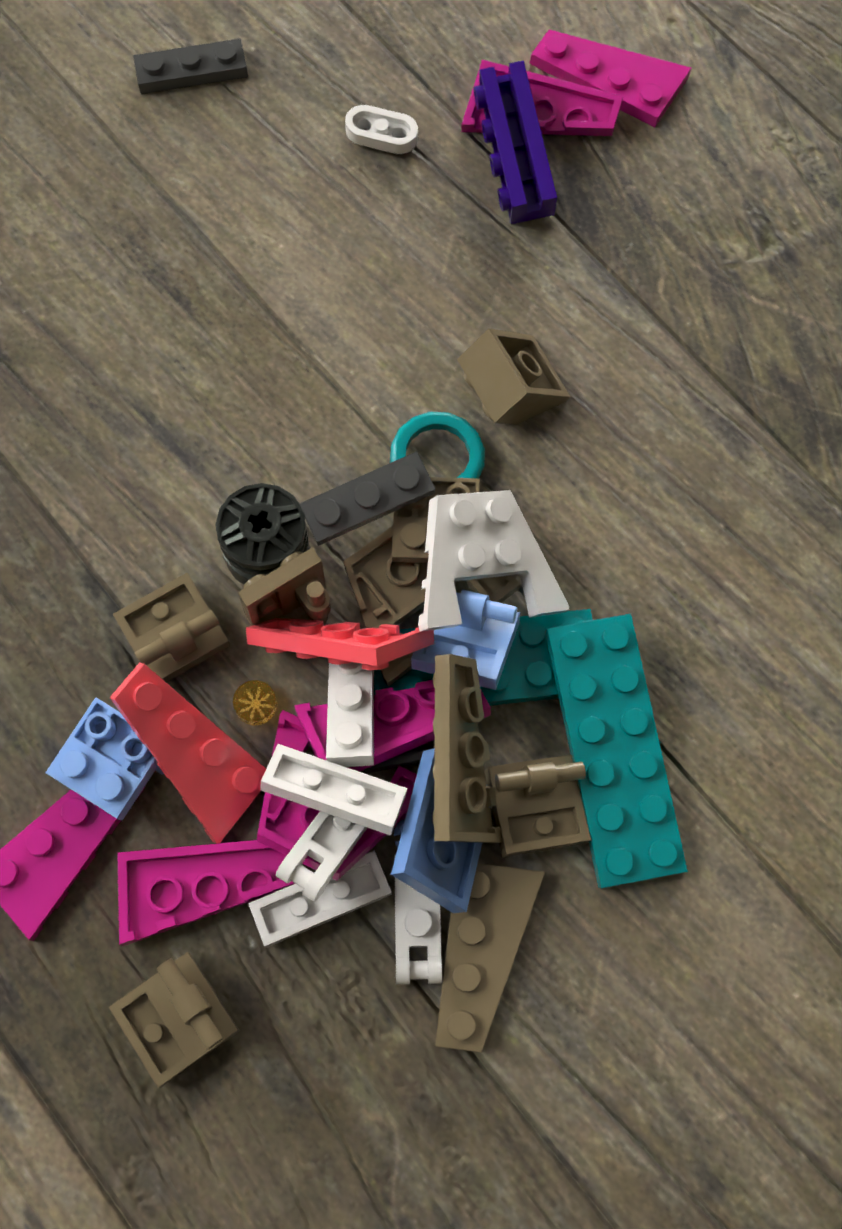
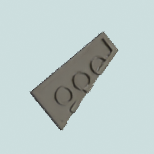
[432,654,502,843]
[435,863,545,1053]

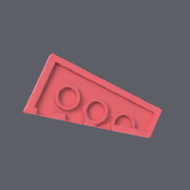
[246,618,434,670]
[110,662,266,844]

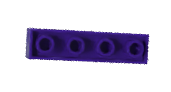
[474,60,557,224]

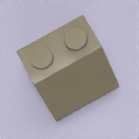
[457,328,571,424]

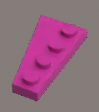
[530,29,692,128]
[294,680,491,772]
[0,787,145,942]

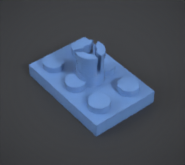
[391,748,487,913]

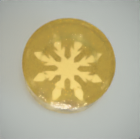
[233,680,277,725]

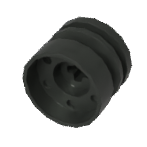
[215,483,310,585]

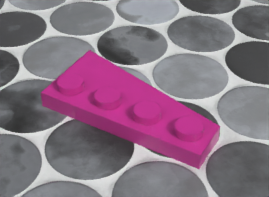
[461,59,623,136]
[117,840,295,946]

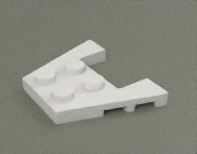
[418,490,569,632]

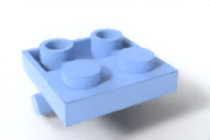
[411,589,520,690]
[45,697,164,821]

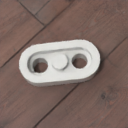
[345,105,418,154]

